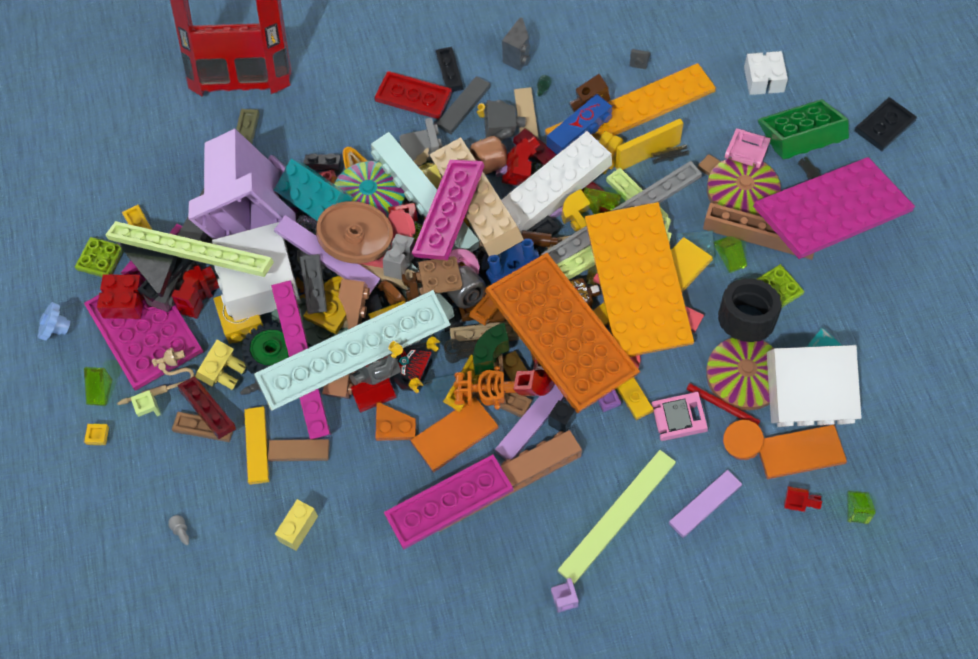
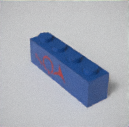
[547,94,612,155]

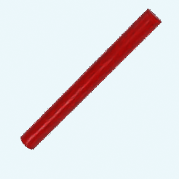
[686,383,760,425]

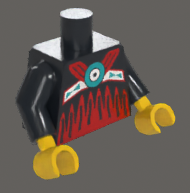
[393,336,440,394]

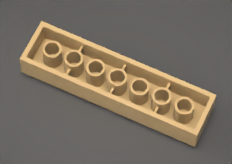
[429,137,523,256]

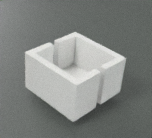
[744,51,788,95]

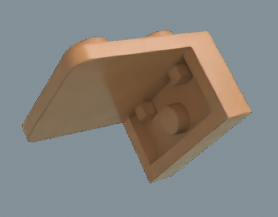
[416,256,462,296]

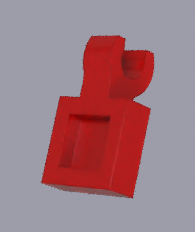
[784,486,823,512]

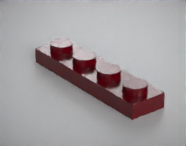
[177,376,236,439]

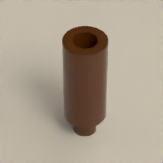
[520,230,558,247]

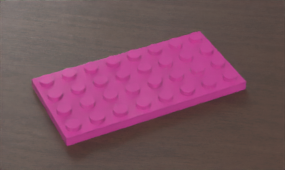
[753,157,915,259]

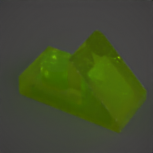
[584,188,621,214]

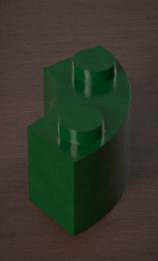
[473,323,509,375]

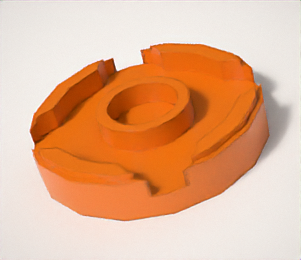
[723,420,764,460]

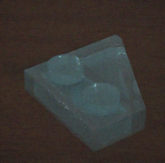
[677,231,715,268]

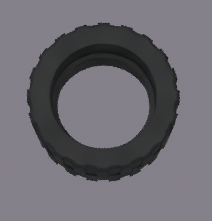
[718,278,782,342]

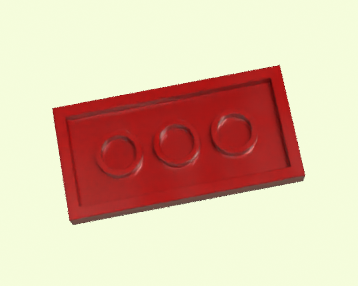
[374,71,452,119]

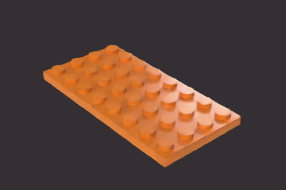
[485,253,640,414]

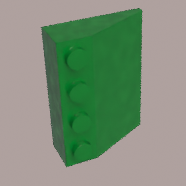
[758,99,849,159]

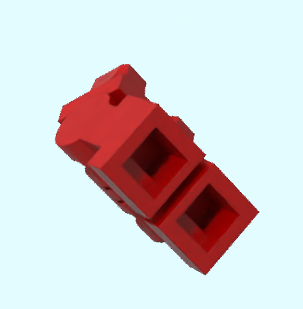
[502,136,540,186]
[172,265,219,319]

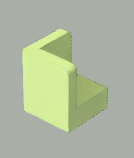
[131,390,161,417]

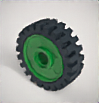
[242,323,289,374]

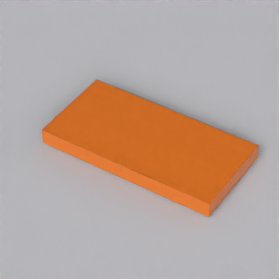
[410,397,498,473]
[759,425,847,479]

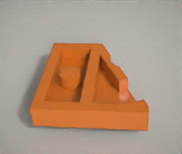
[375,403,416,441]

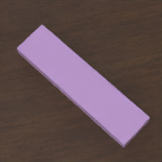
[669,470,742,538]

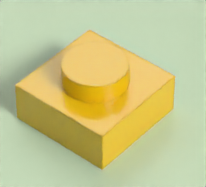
[84,424,109,445]

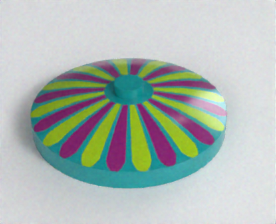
[334,161,406,218]

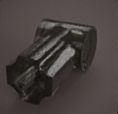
[444,339,479,363]

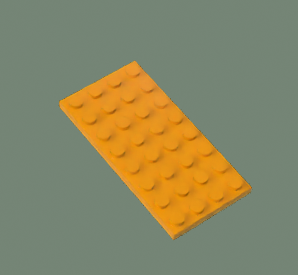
[585,202,694,357]

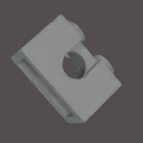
[382,234,415,280]

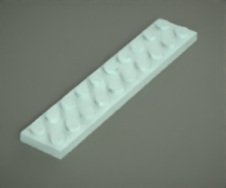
[254,290,450,411]

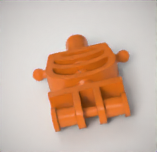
[454,366,516,410]

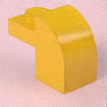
[561,189,591,231]

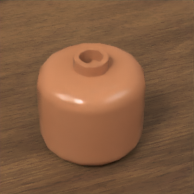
[470,136,507,175]

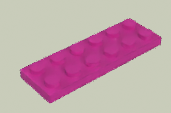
[412,159,485,260]
[384,455,513,550]

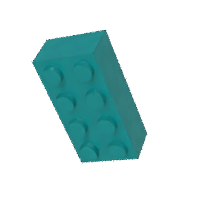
[274,158,354,221]

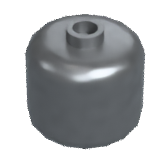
[446,266,486,309]

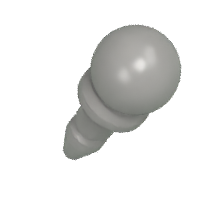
[168,515,189,545]

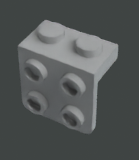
[399,118,442,161]

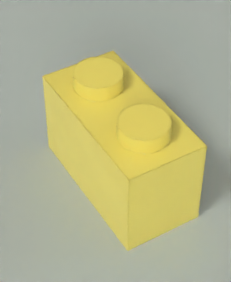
[275,499,318,551]

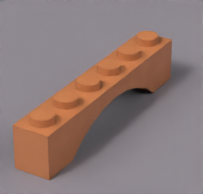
[323,279,370,399]

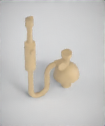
[117,347,195,405]

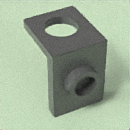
[629,49,650,69]

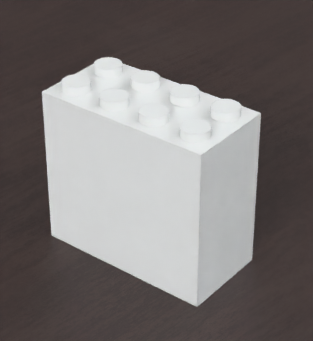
[212,222,301,321]
[767,345,861,427]

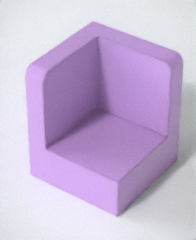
[551,578,579,613]

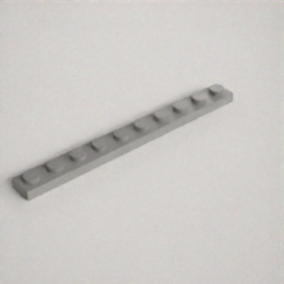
[541,161,702,264]

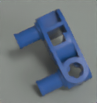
[485,239,539,285]

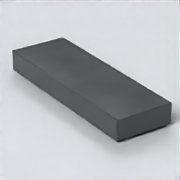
[300,254,328,314]

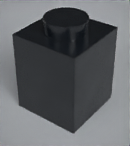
[548,400,576,433]

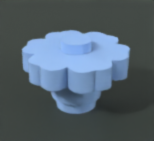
[37,302,70,341]

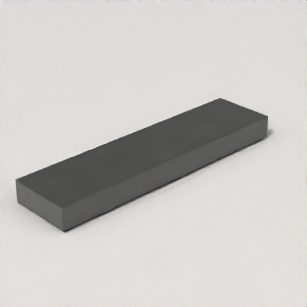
[437,76,491,134]

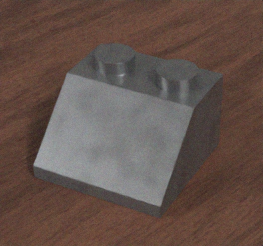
[502,17,530,71]

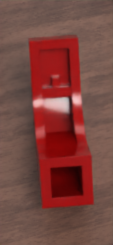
[513,358,554,396]

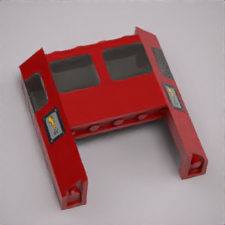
[170,0,291,97]

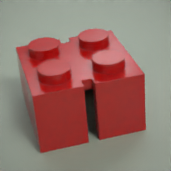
[97,274,144,319]

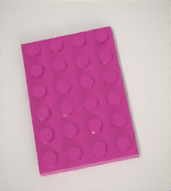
[84,272,203,391]

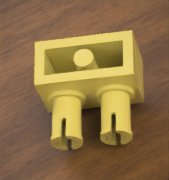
[195,340,246,390]

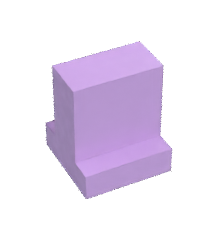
[188,129,296,240]

